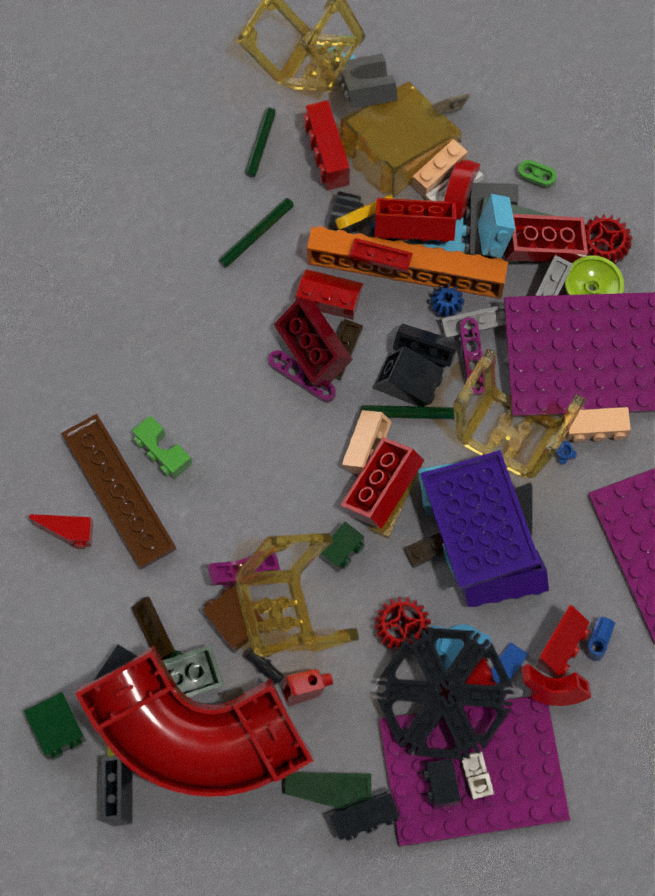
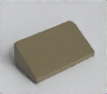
[432,93,470,115]

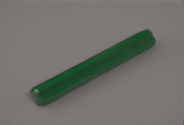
[246,107,276,177]

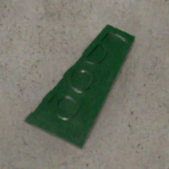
[285,773,372,809]

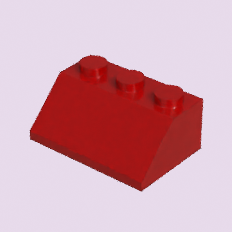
[295,269,364,320]
[535,605,591,678]

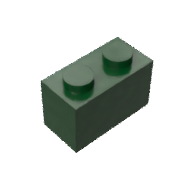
[319,521,365,572]

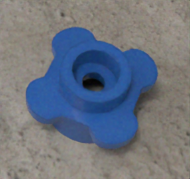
[552,441,577,464]

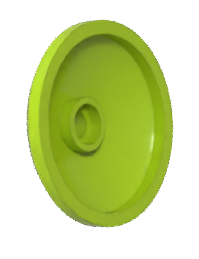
[564,256,624,295]

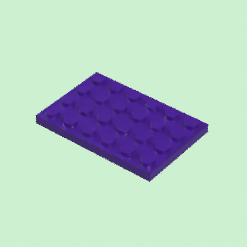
[421,450,541,590]

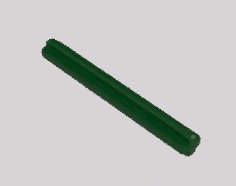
[219,198,294,268]
[361,405,461,419]

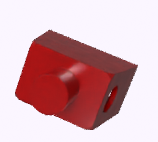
[281,669,333,707]

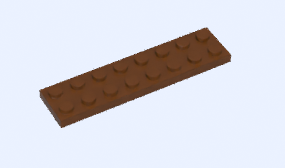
[61,414,177,570]

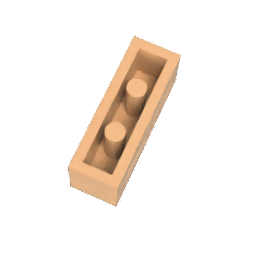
[412,139,468,199]
[565,407,631,443]
[342,410,392,475]

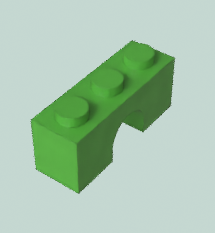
[132,415,192,479]

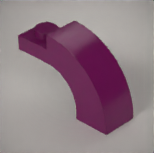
[207,550,280,588]

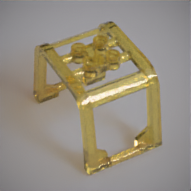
[236,0,365,92]
[453,349,586,478]
[236,533,359,657]

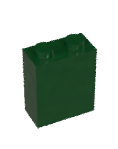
[24,692,86,760]

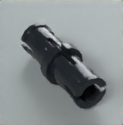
[245,647,285,686]

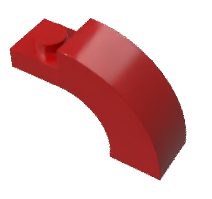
[444,160,480,220]
[522,663,591,706]

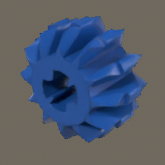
[430,284,464,317]

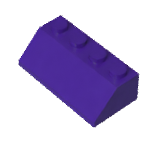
[462,550,549,607]

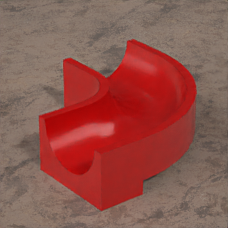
[75,646,314,797]

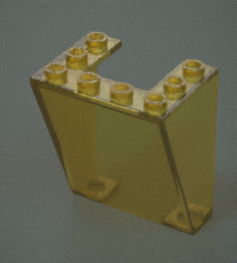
[340,81,462,198]

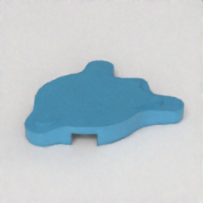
[432,624,491,670]

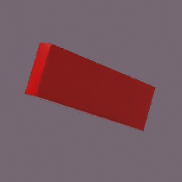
[349,238,413,273]

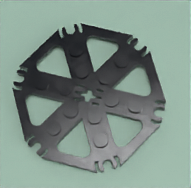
[377,628,514,760]

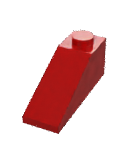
[29,514,93,549]

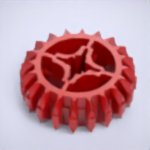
[584,214,632,264]
[374,596,431,652]

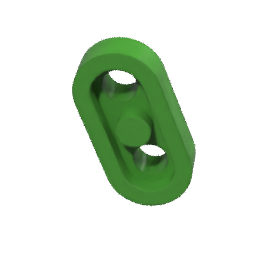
[518,160,556,188]

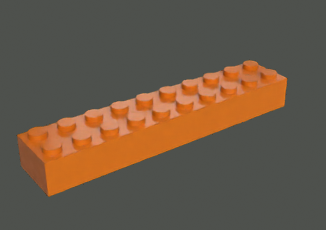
[307,226,508,299]

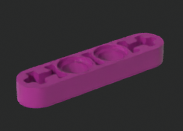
[459,317,487,396]
[269,350,336,403]

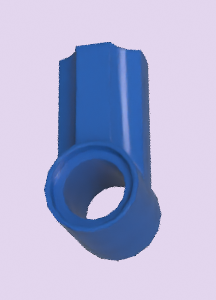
[586,617,615,661]

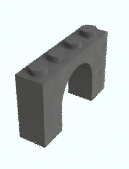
[335,54,398,109]
[466,183,518,264]

